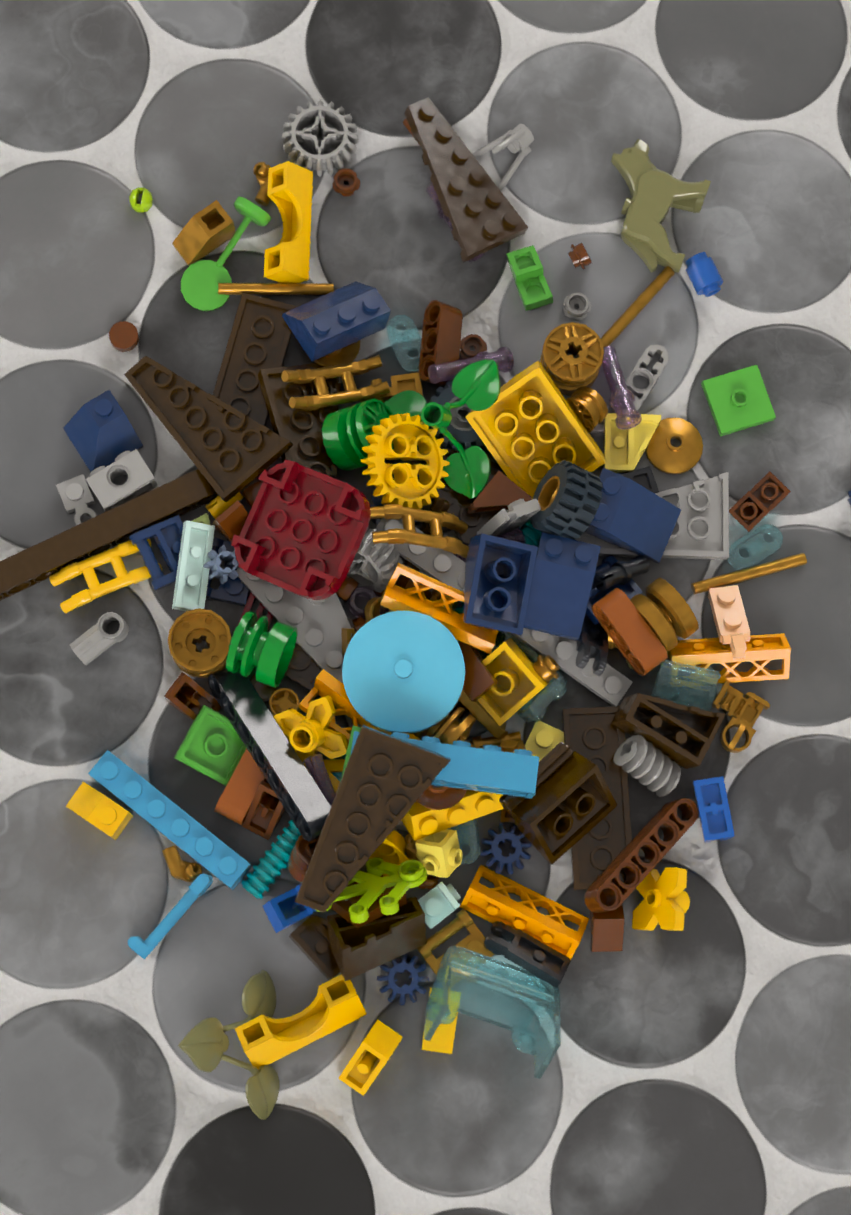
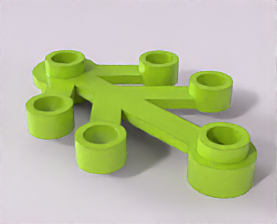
[316,857,427,923]

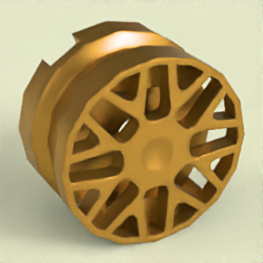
[566,386,608,432]

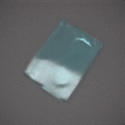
[651,660,721,711]

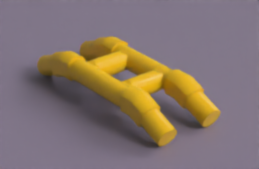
[49,539,162,613]

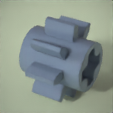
[203,545,239,584]

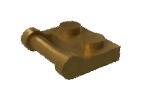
[416,909,494,990]

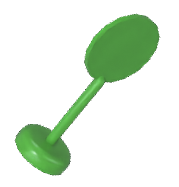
[181,196,272,311]

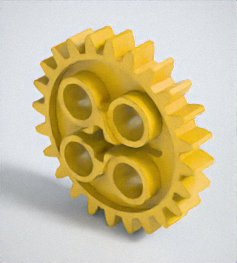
[361,413,450,509]

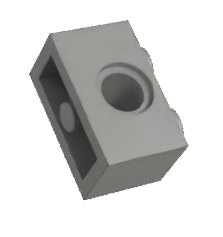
[86,449,158,512]

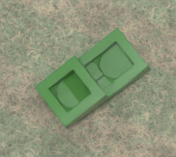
[507,245,553,311]

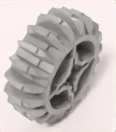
[282,99,358,177]
[347,526,403,593]

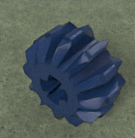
[480,823,532,875]
[377,954,429,1006]

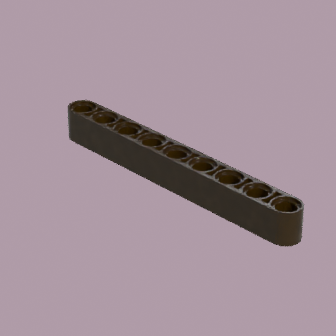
[0,469,219,601]

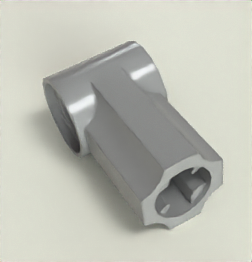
[69,612,129,666]

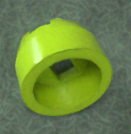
[129,187,153,213]

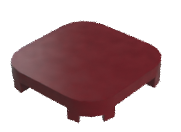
[231,460,371,600]

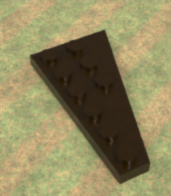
[404,97,528,262]
[124,356,294,503]

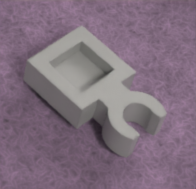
[56,474,97,525]

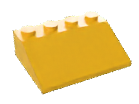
[465,360,605,499]

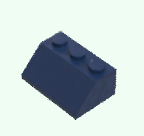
[282,281,391,362]

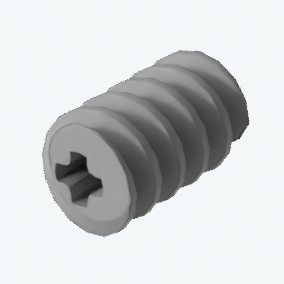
[613,735,681,797]

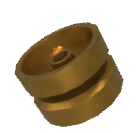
[630,577,699,653]

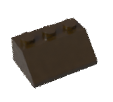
[510,751,618,864]

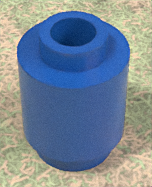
[685,252,723,297]

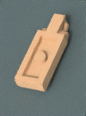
[708,585,750,660]

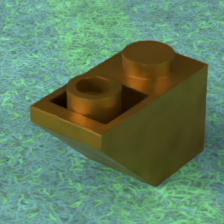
[172,200,235,266]

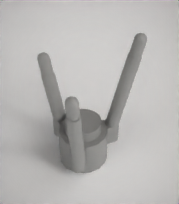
[473,124,534,191]

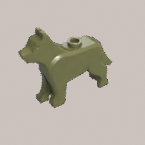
[611,139,711,273]

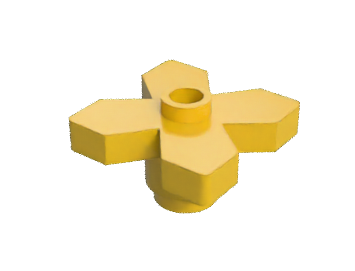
[274,695,348,768]
[632,867,690,931]

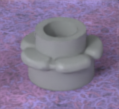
[563,292,591,320]

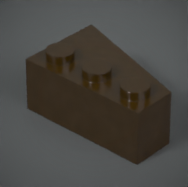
[612,693,726,769]
[327,897,426,981]

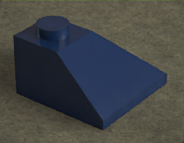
[63,390,144,472]

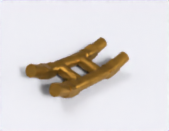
[281,355,391,410]
[370,504,469,558]

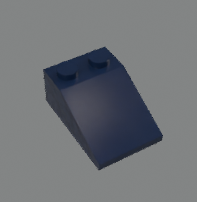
[584,468,681,564]
[524,532,601,641]
[463,533,538,636]

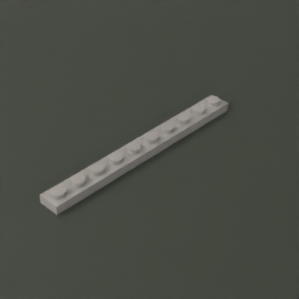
[374,518,633,707]

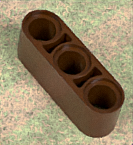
[419,300,463,388]

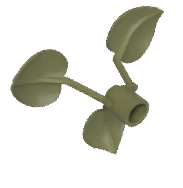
[178,970,280,1120]

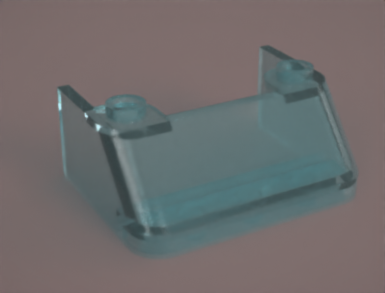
[424,946,561,1079]

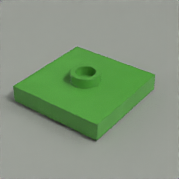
[701,365,776,437]
[174,705,246,786]

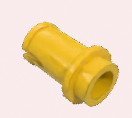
[205,493,243,519]

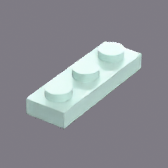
[172,520,215,611]

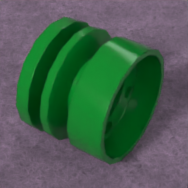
[322,398,394,471]
[226,611,298,688]

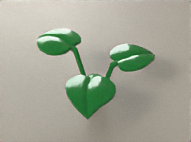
[384,360,500,499]

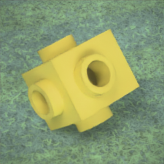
[415,829,463,878]

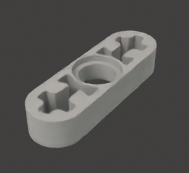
[612,344,669,414]

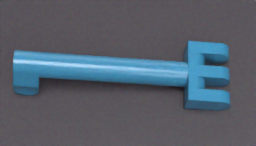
[128,874,213,959]

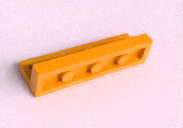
[380,563,499,654]
[668,633,791,686]
[298,669,420,744]
[460,864,589,960]

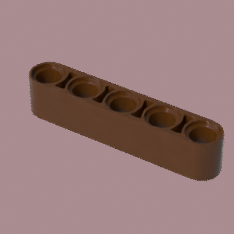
[584,798,699,913]

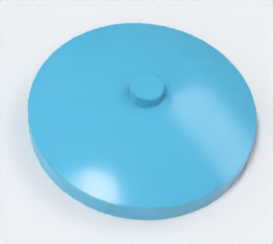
[342,610,465,734]

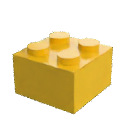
[477,638,550,726]

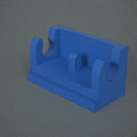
[693,776,735,843]

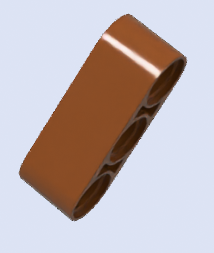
[592,588,668,676]
[214,748,267,825]

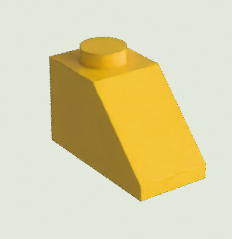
[66,782,133,841]
[338,1020,403,1096]

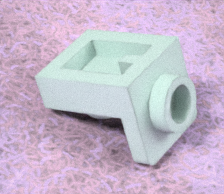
[418,881,461,930]

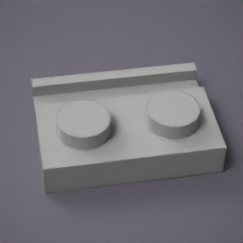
[476,498,541,537]

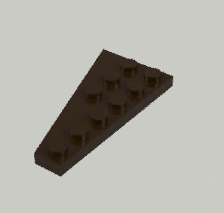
[258,363,341,478]
[295,725,451,913]

